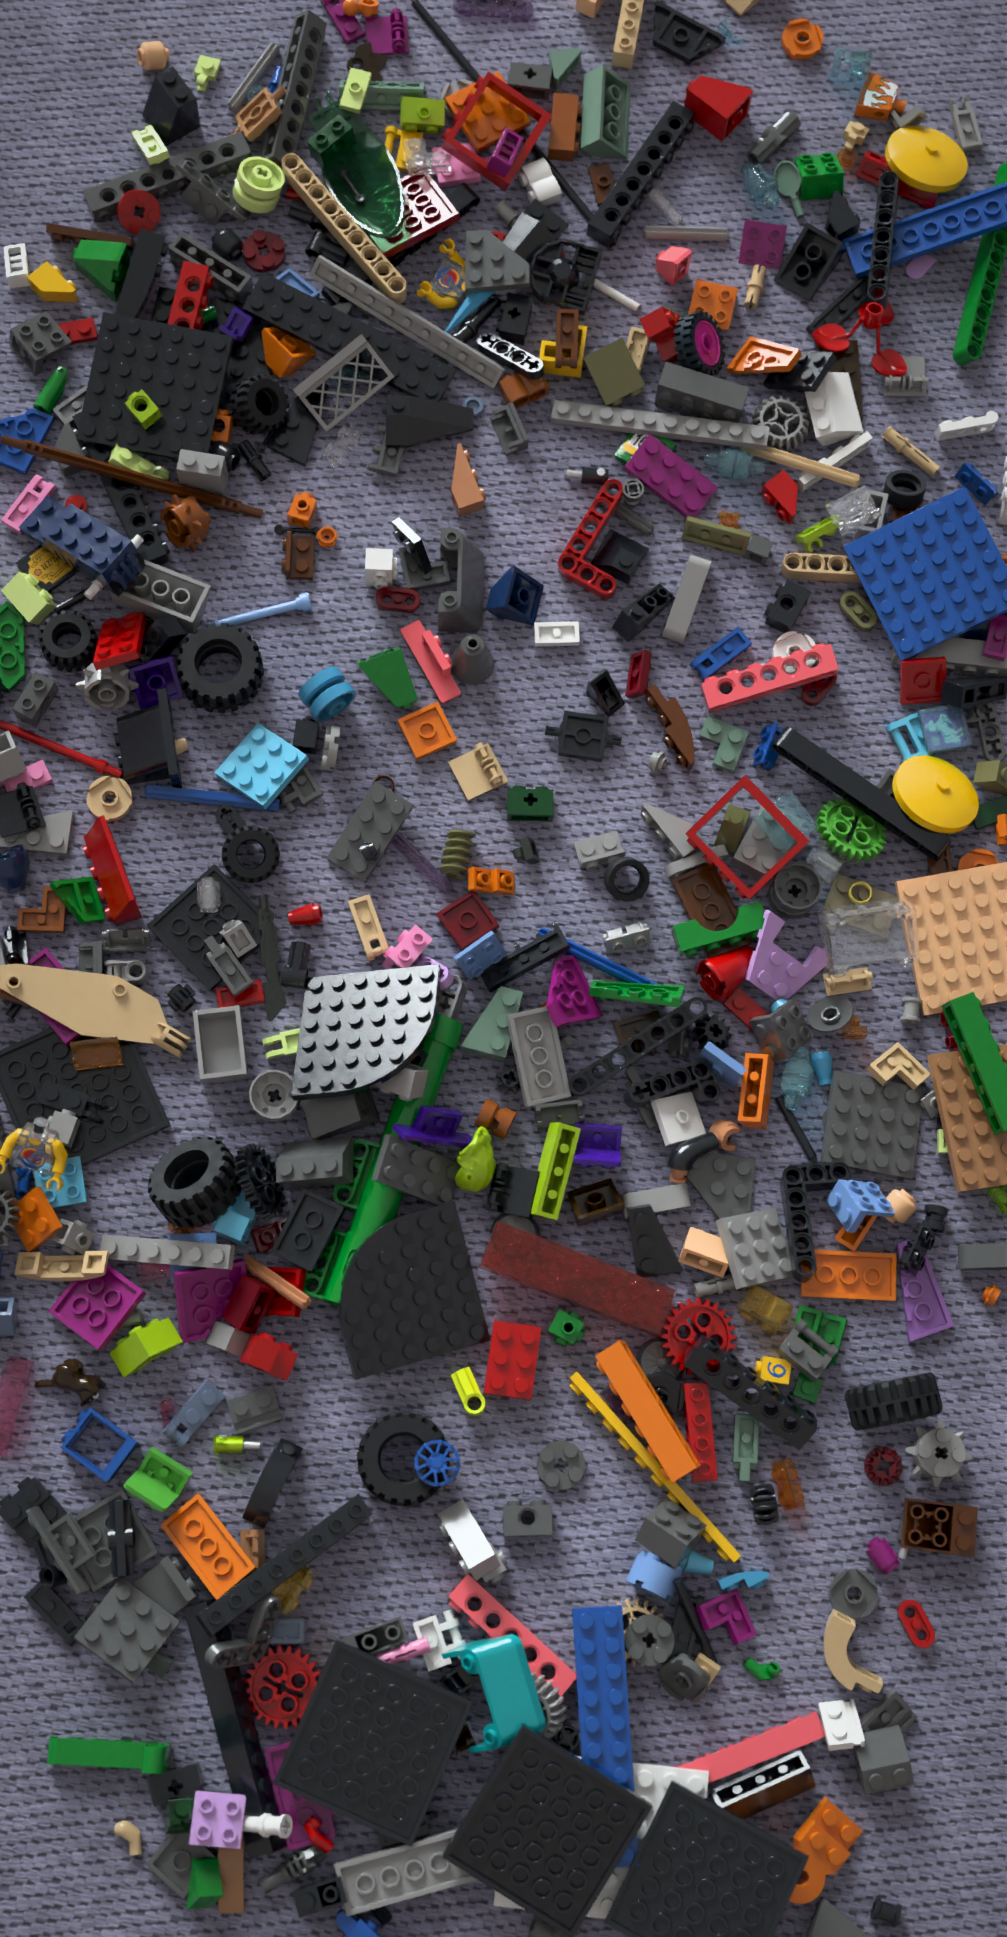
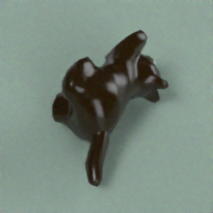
[34,1359,106,1407]

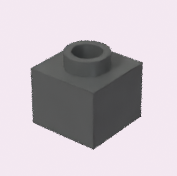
[744,535,774,566]

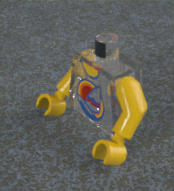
[417,238,469,310]
[0,1117,68,1191]

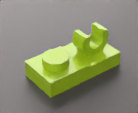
[794,516,843,553]

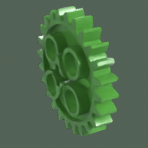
[815,798,887,863]

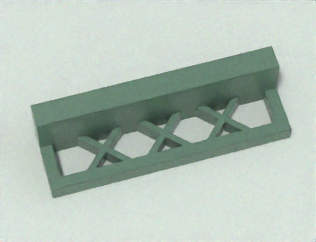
[339,80,424,110]

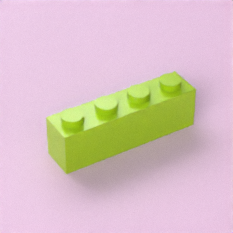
[530,1122,581,1221]

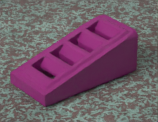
[487,127,524,177]

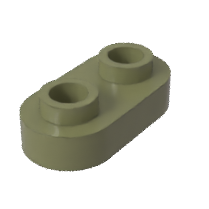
[839,591,877,631]

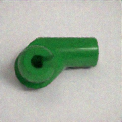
[742,1657,780,1681]

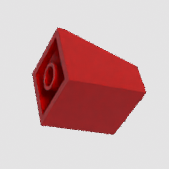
[684,75,753,142]

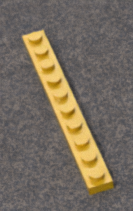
[569,1371,741,1563]

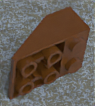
[901,1498,978,1557]

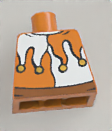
[854,71,907,121]

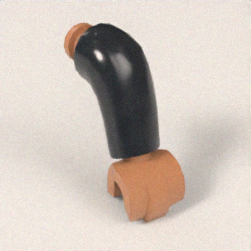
[667,1119,741,1184]

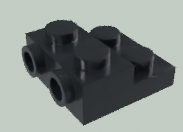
[0,1477,68,1548]

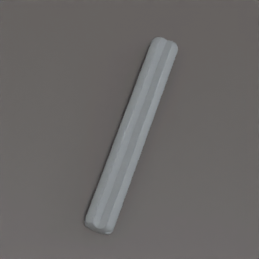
[227,43,280,112]
[644,225,728,241]

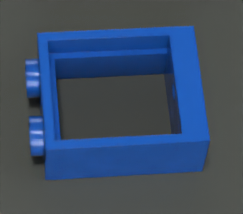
[60,1407,139,1483]

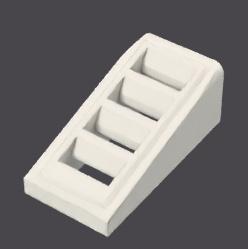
[4,243,30,288]

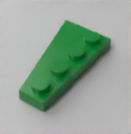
[590,981,685,1007]

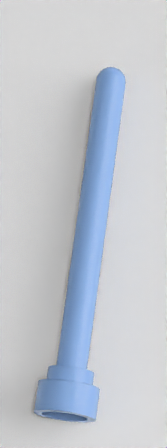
[206,593,312,628]

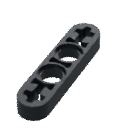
[477,332,545,380]

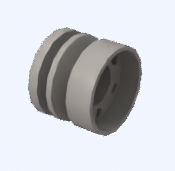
[249,1070,300,1122]

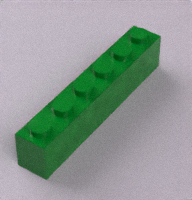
[941,992,1007,1136]

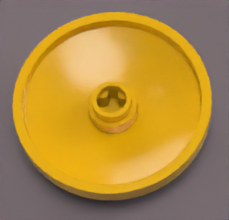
[885,126,968,193]
[892,755,979,833]

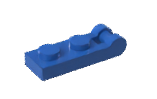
[690,627,752,682]

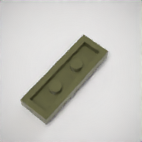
[681,516,751,556]

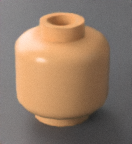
[137,41,170,71]
[885,1189,917,1224]

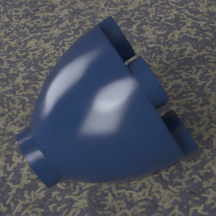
[0,844,30,894]

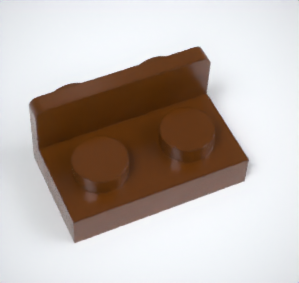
[281,531,315,580]

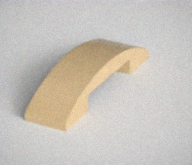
[14,1251,109,1281]

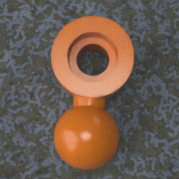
[342,0,379,17]

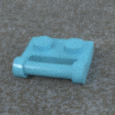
[886,710,941,762]

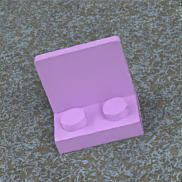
[189,1791,246,1849]

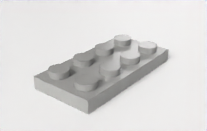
[506,1006,571,1107]

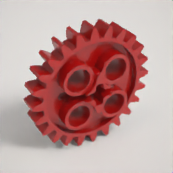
[659,1298,737,1376]
[244,1645,322,1729]

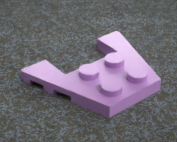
[745,910,834,1001]

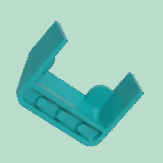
[442,1634,546,1753]

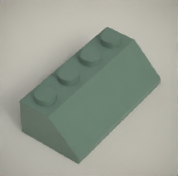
[580,65,630,159]

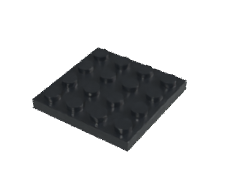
[147,864,262,992]

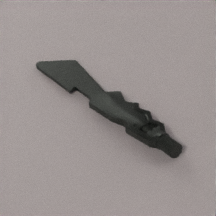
[258,894,287,1021]

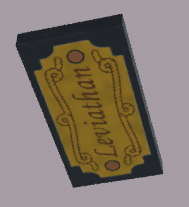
[16,511,88,593]

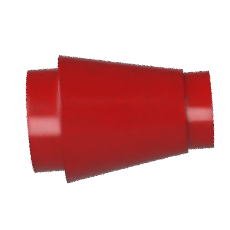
[288,903,323,925]

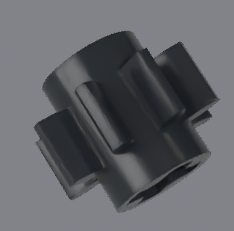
[167,984,196,1012]
[496,1066,521,1095]

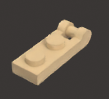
[348,894,389,962]

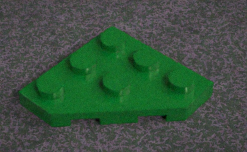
[0,601,26,692]

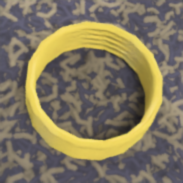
[849,881,872,905]

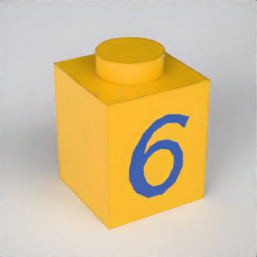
[754,1356,791,1386]

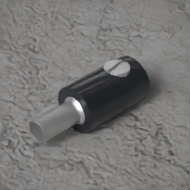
[566,467,609,485]

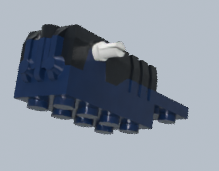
[18,495,145,600]

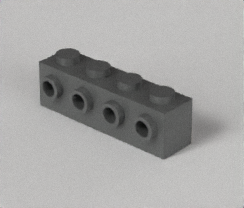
[168,232,253,303]

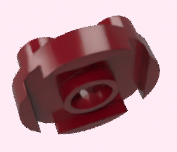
[243,229,285,273]

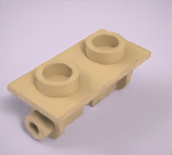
[822,967,873,996]

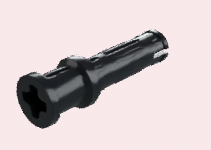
[451,294,502,344]

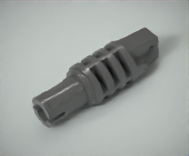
[259,1846,327,1894]

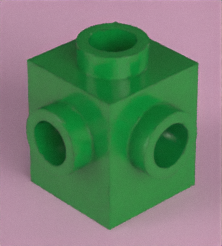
[547,1309,586,1347]

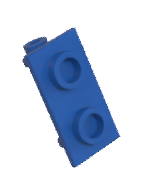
[954,462,999,506]
[752,722,783,771]

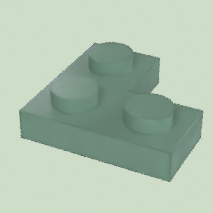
[699,716,749,773]

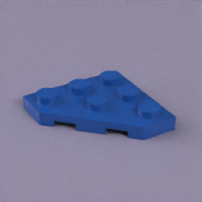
[0,408,55,475]

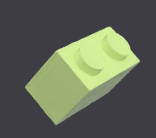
[1,572,57,625]

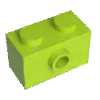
[400,96,445,134]

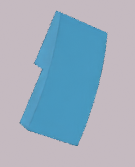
[716,1571,770,1592]

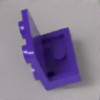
[573,1122,622,1169]

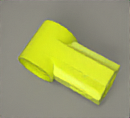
[450,1367,486,1416]

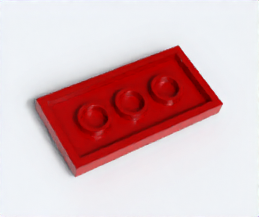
[93,611,147,670]

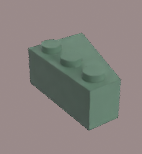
[460,986,523,1063]

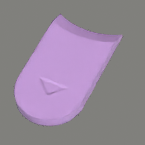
[906,254,937,279]

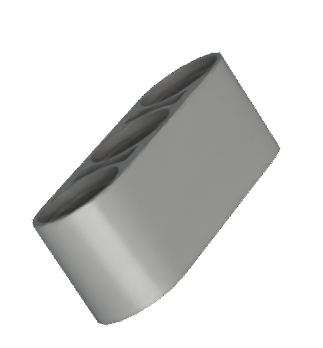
[620,1183,692,1220]

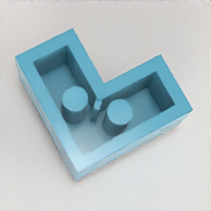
[212,1193,258,1247]

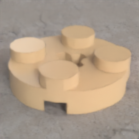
[87,776,133,822]

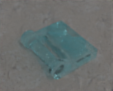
[828,47,872,83]

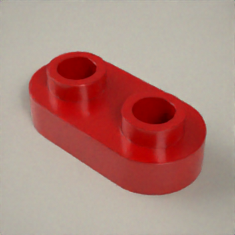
[897,1600,935,1648]

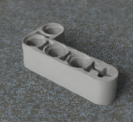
[662,554,712,644]

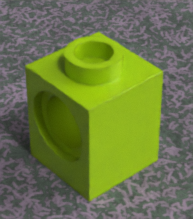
[125,389,162,430]

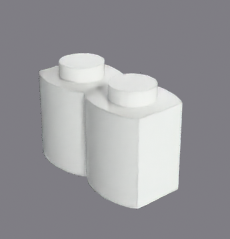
[518,158,562,206]

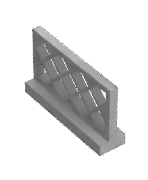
[293,334,394,432]

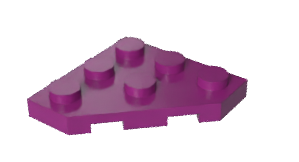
[546,955,603,1028]
[174,1258,246,1343]

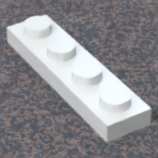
[797,431,873,493]

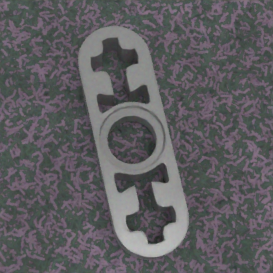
[664,845,729,879]

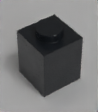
[293,718,320,755]

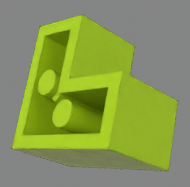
[110,1317,183,1378]

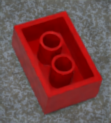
[483,1320,541,1401]

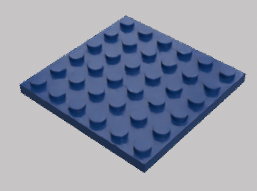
[843,486,1007,661]

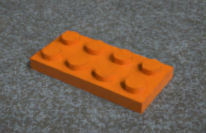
[800,1249,896,1302]
[160,1493,257,1600]

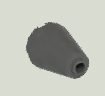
[451,634,494,685]

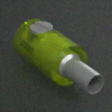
[213,1435,260,1454]

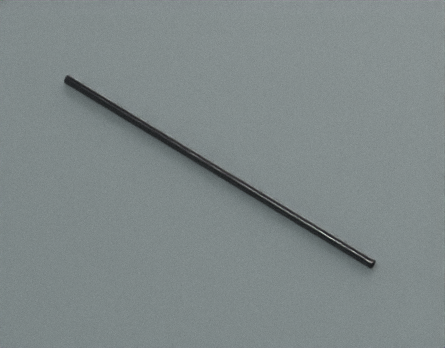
[411,0,617,248]

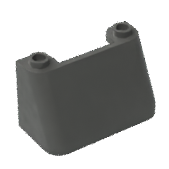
[438,528,484,632]

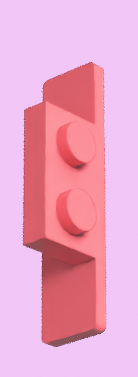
[400,620,461,704]

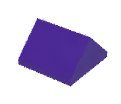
[128,655,184,709]

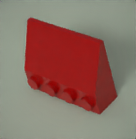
[82,815,142,926]

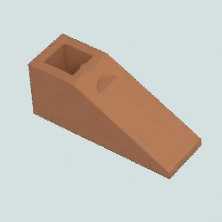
[451,443,486,517]

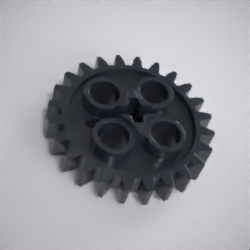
[234,1143,286,1220]

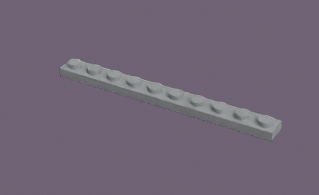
[309,255,506,389]
[551,400,770,450]

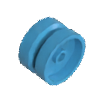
[298,666,357,722]

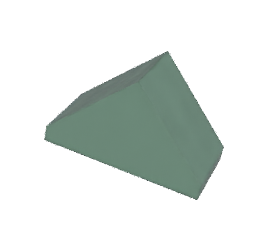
[549,48,582,91]

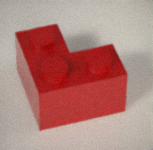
[640,307,681,363]
[239,1332,298,1381]

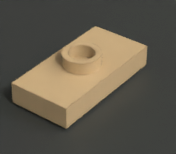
[626,326,651,374]

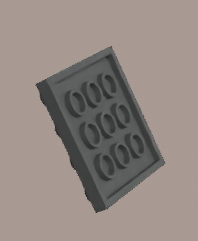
[820,1071,924,1180]

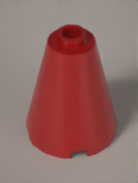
[695,945,756,1002]

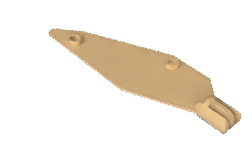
[0,963,191,1058]

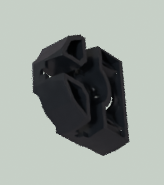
[530,239,602,316]

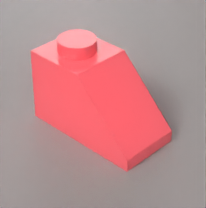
[655,246,692,286]

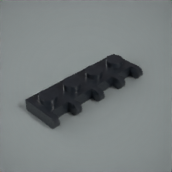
[480,921,571,993]

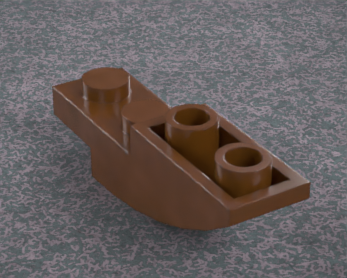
[645,684,694,771]

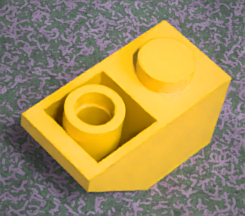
[27,261,78,302]

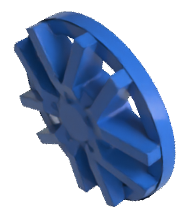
[414,1440,460,1487]

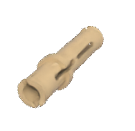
[882,426,940,478]

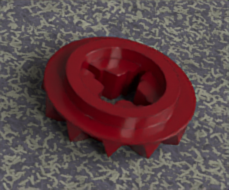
[864,1447,903,1486]

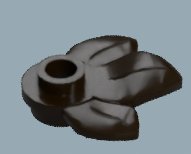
[347,42,388,81]

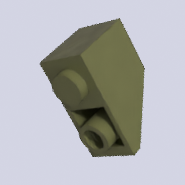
[973,760,1007,795]

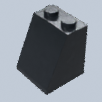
[142,66,201,147]

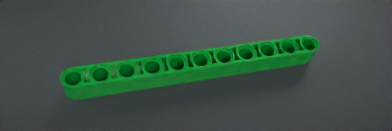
[953,162,1007,366]

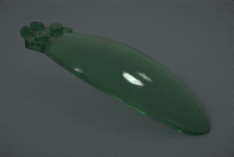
[308,91,405,239]

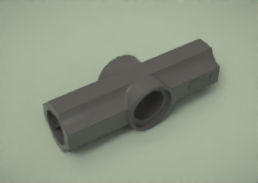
[746,112,801,167]

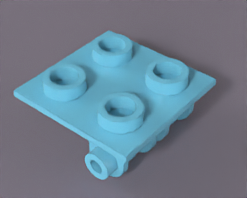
[33,1156,88,1208]

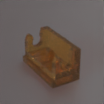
[70,1036,123,1070]

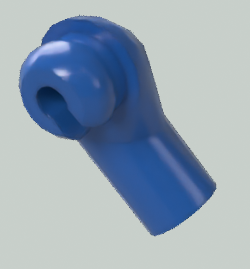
[16,1164,33,1199]

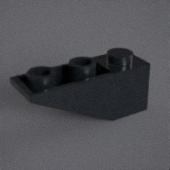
[612,583,675,642]

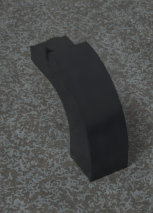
[242,1438,303,1529]

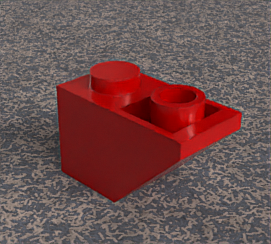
[761,470,798,525]

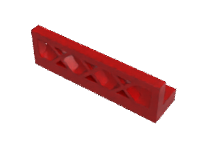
[856,150,940,209]

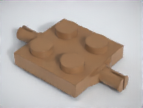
[229,85,287,142]

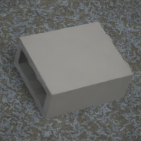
[176,449,229,497]

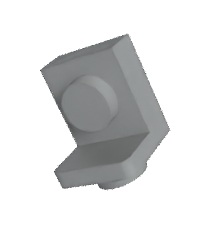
[890,105,927,130]
[219,920,257,958]

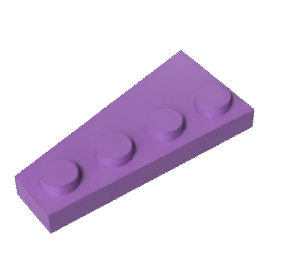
[896,1240,954,1342]

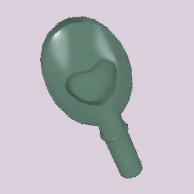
[773,161,805,219]

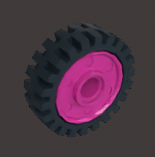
[674,311,725,376]

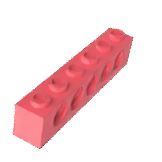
[701,643,839,713]
[448,1574,576,1696]

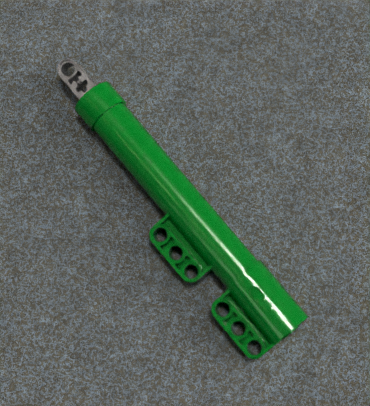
[303,974,467,1307]

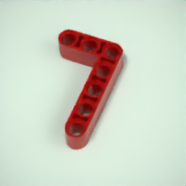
[558,479,623,599]

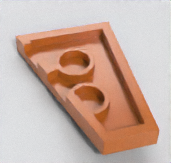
[726,336,802,374]

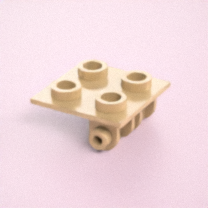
[448,742,508,801]

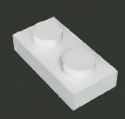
[534,621,580,647]

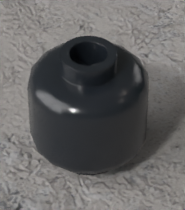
[211,229,243,262]
[209,440,240,472]

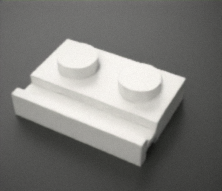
[818,1699,865,1751]

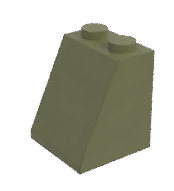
[583,338,645,407]

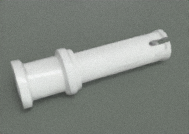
[242,1813,293,1838]

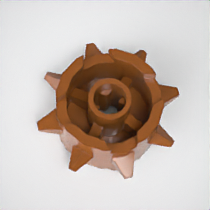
[160,495,211,552]

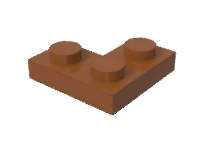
[17,886,66,933]

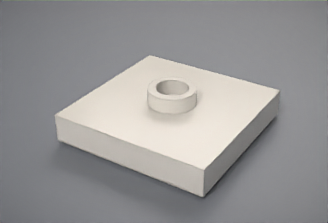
[651,1092,706,1146]

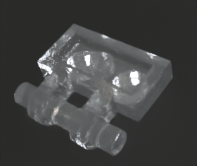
[825,485,882,536]

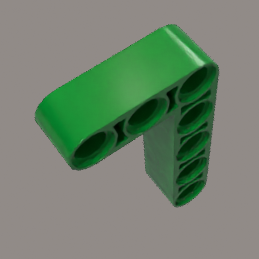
[47,1736,172,1774]

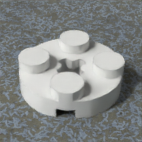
[772,631,816,674]

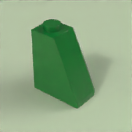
[72,240,131,302]
[356,647,418,710]

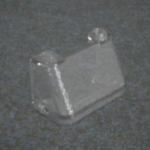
[817,898,920,977]

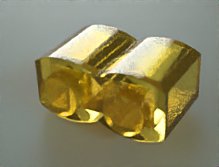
[737,1285,794,1334]

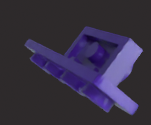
[392,1105,473,1149]

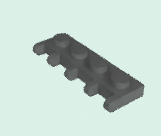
[367,390,408,478]

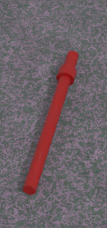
[0,720,124,779]

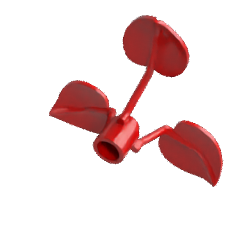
[812,297,907,376]

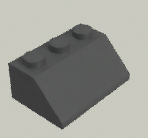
[276,1136,354,1190]

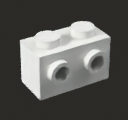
[365,548,398,589]

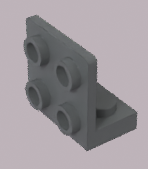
[10,311,71,376]

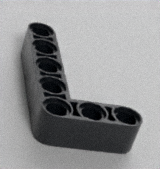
[780,1162,850,1283]

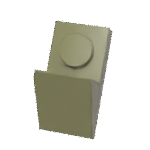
[714,804,750,854]

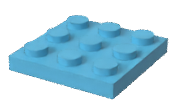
[214,723,309,810]

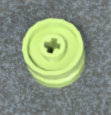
[233,157,285,213]

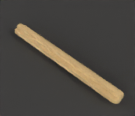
[740,446,860,488]

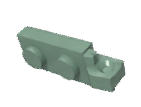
[732,1413,759,1482]

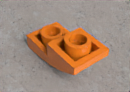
[468,866,515,895]

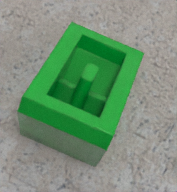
[186,1857,223,1910]

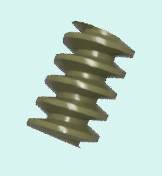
[439,830,476,881]

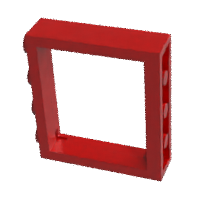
[441,71,552,191]
[685,775,811,899]

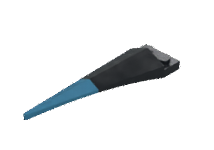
[445,198,569,333]

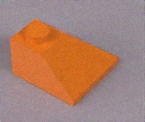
[262,327,317,378]

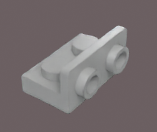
[573,831,625,870]

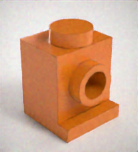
[287,492,317,529]

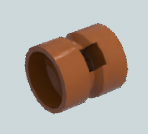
[474,1098,517,1140]

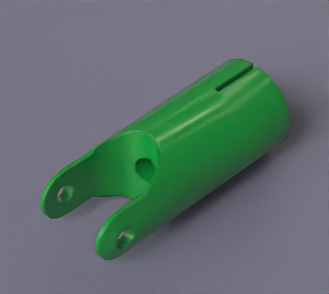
[33,366,68,415]

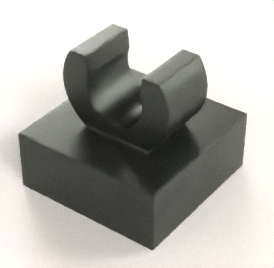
[512,836,540,864]

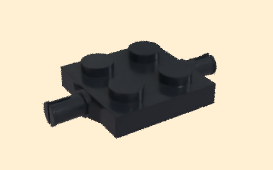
[545,711,622,762]

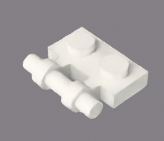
[413,1609,466,1671]

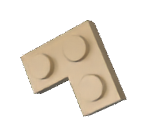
[866,1042,931,1090]

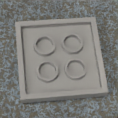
[716,1208,793,1290]

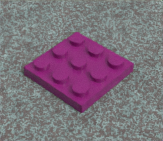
[48,1264,147,1352]

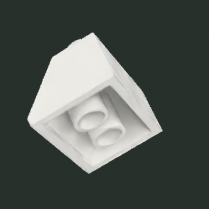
[805,372,864,446]

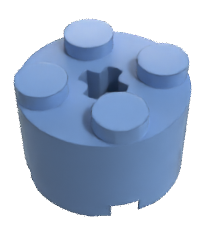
[626,1551,683,1603]

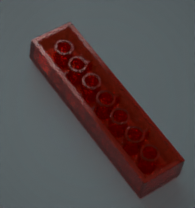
[478,1221,675,1337]

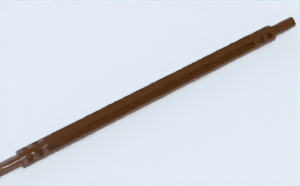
[0,435,263,518]

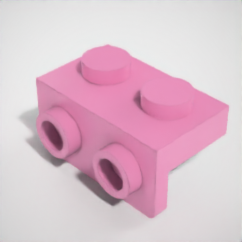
[381,924,432,969]

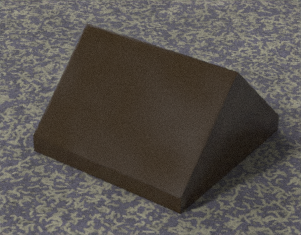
[566,1178,625,1227]

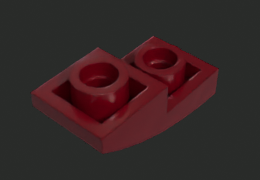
[250,1218,287,1254]

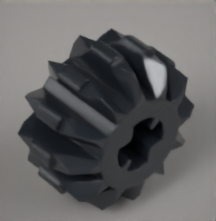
[691,1014,732,1049]
[749,1483,779,1525]

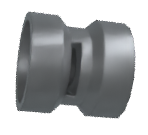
[622,478,644,507]

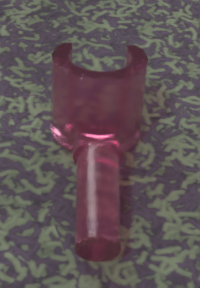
[159,1399,174,1429]

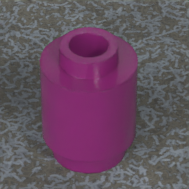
[865,1536,900,1575]

